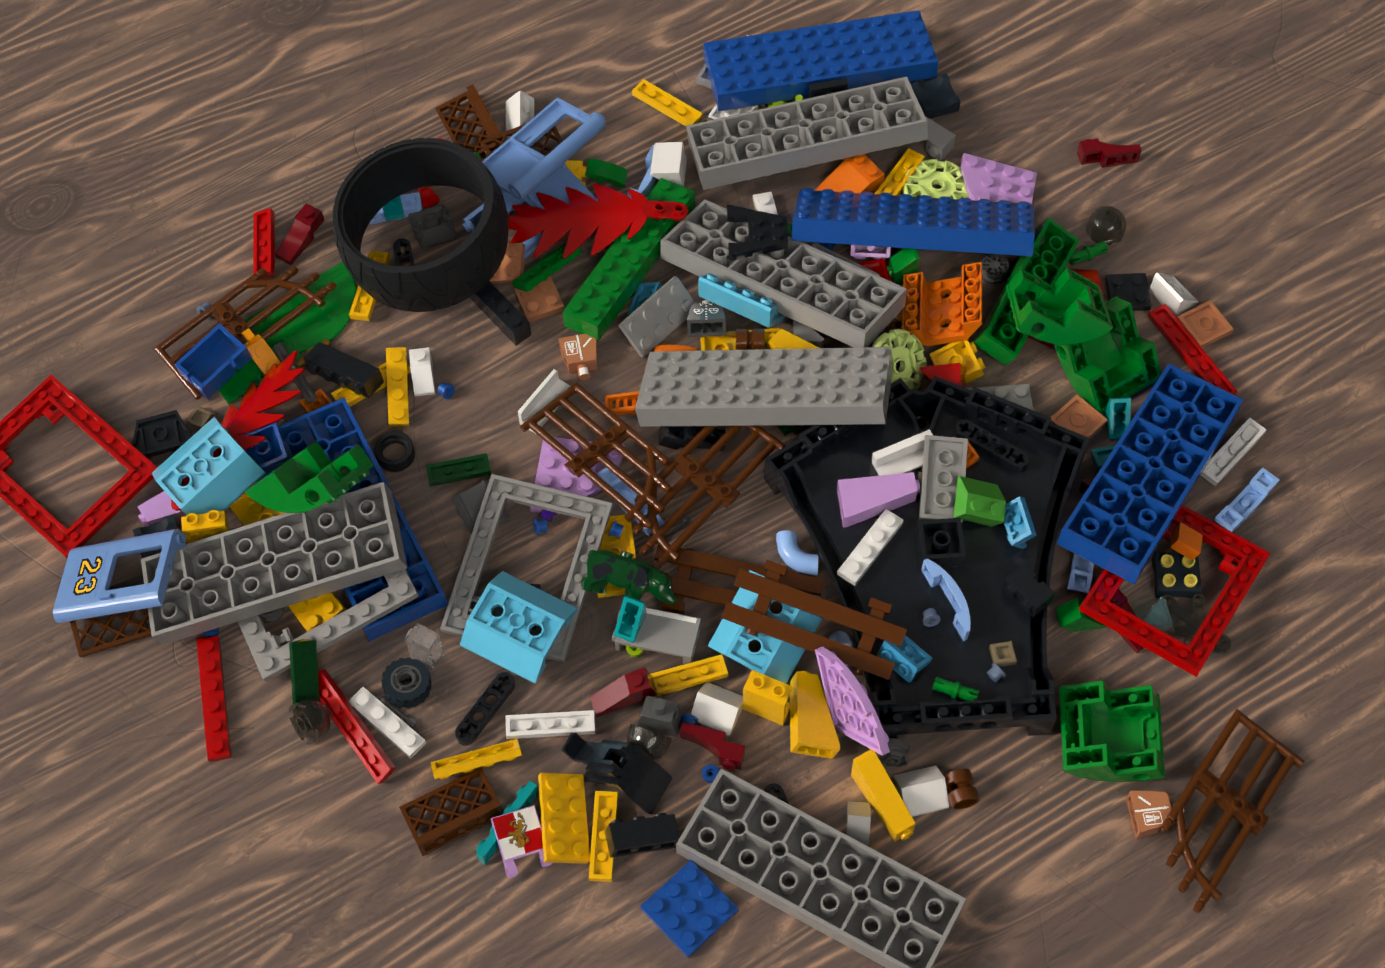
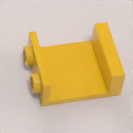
[743,670,793,726]

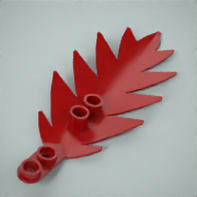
[508,184,688,259]
[171,350,305,511]

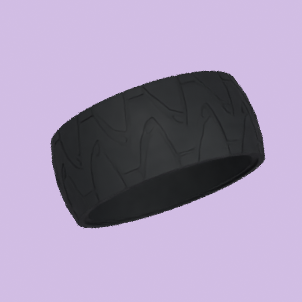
[333,138,509,312]

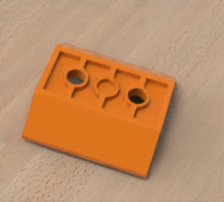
[902,262,982,346]

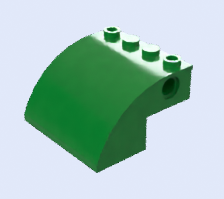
[1006,268,1113,345]
[1054,296,1162,413]
[245,441,374,513]
[1059,681,1166,782]

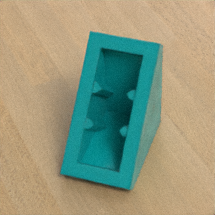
[1105,397,1131,439]
[613,595,647,643]

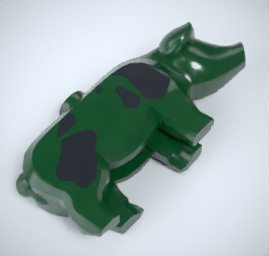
[581,550,679,605]

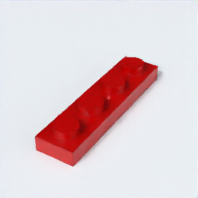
[253,208,275,280]

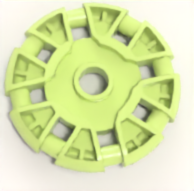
[902,159,970,199]
[872,329,927,390]

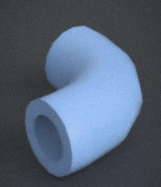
[776,530,818,575]

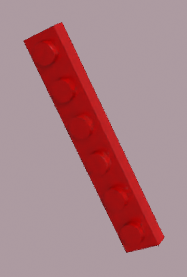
[1148,304,1238,396]
[196,636,231,762]
[318,669,396,784]

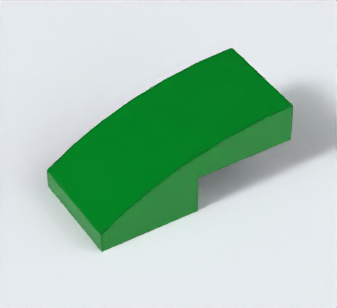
[585,158,628,188]

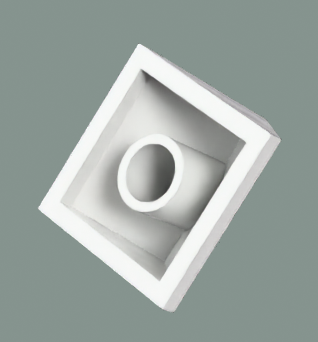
[650,142,687,187]
[1149,272,1199,317]
[691,682,743,737]
[893,765,949,817]

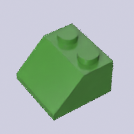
[953,476,1006,527]

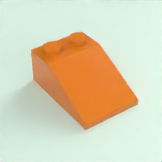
[815,154,885,194]

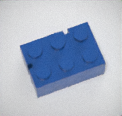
[174,323,252,399]

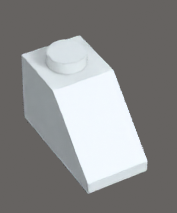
[409,347,435,396]

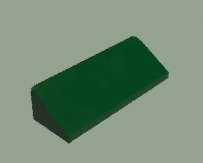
[289,639,320,708]

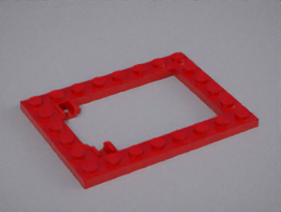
[0,375,158,558]
[1079,505,1271,677]

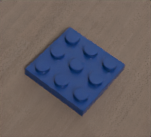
[640,860,739,958]

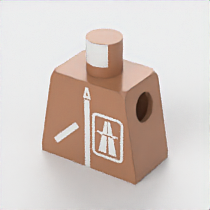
[558,334,597,381]
[1126,790,1184,839]

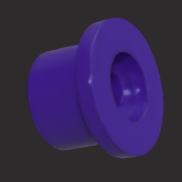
[540,510,558,522]

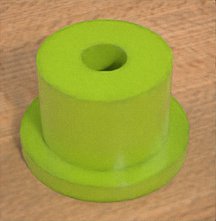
[626,646,643,658]

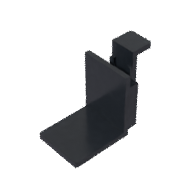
[562,732,672,814]

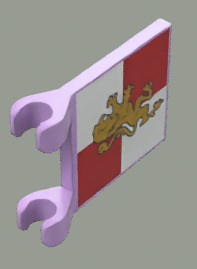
[491,805,552,878]

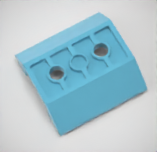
[698,273,786,328]
[152,417,266,515]
[708,570,822,684]
[460,571,578,684]

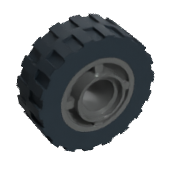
[382,657,432,708]

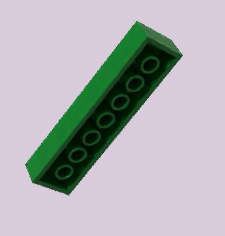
[973,217,1080,366]

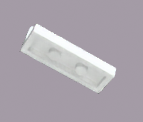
[505,91,534,142]
[518,369,571,434]
[872,429,933,476]

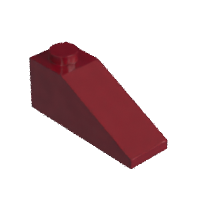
[590,667,658,718]

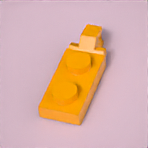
[241,328,281,376]

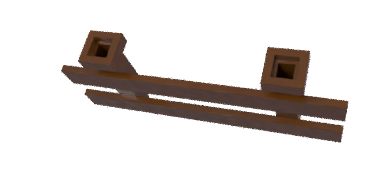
[654,543,825,615]
[721,560,907,680]

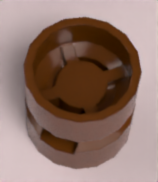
[736,328,765,350]
[944,769,980,810]

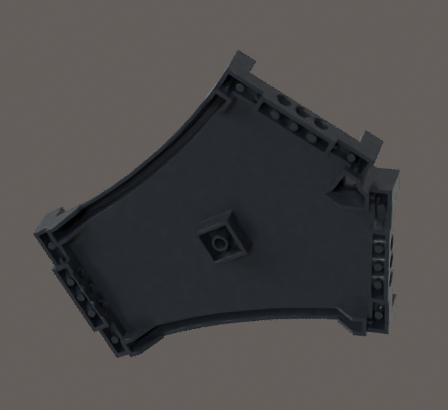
[764,376,1090,739]

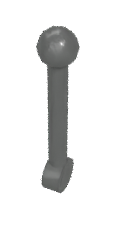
[657,516,691,544]
[379,697,416,727]

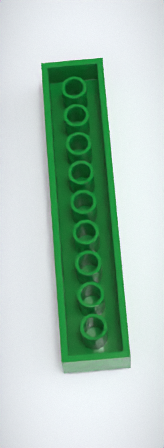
[563,178,695,341]

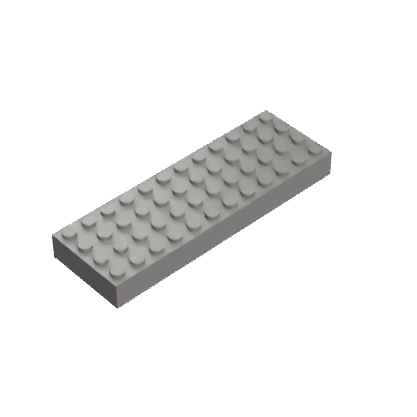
[686,77,928,190]
[660,200,907,348]
[635,347,894,427]
[141,482,408,645]
[676,768,966,968]

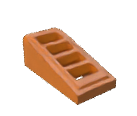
[605,391,639,415]

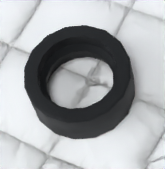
[374,431,415,472]

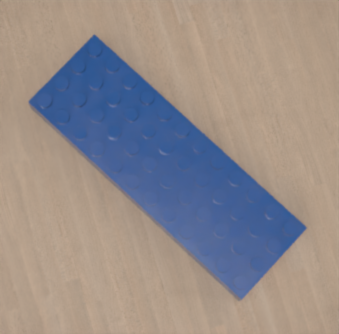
[703,10,938,111]
[792,188,1035,256]
[1057,363,1243,585]
[278,397,448,641]

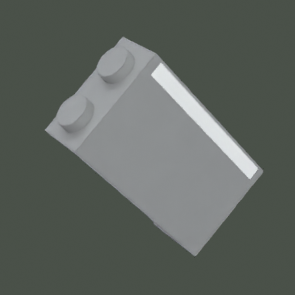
[612,607,701,665]

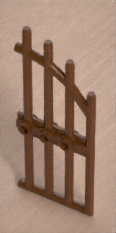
[153,266,336,400]
[520,382,672,529]
[632,425,786,569]
[1162,709,1304,913]

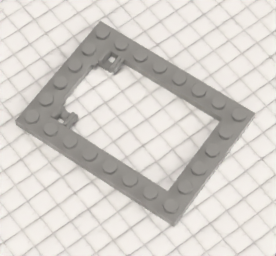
[440,474,613,663]
[238,569,419,682]

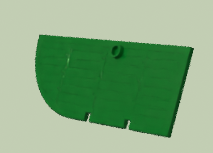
[218,262,356,405]

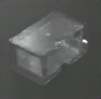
[405,623,444,669]

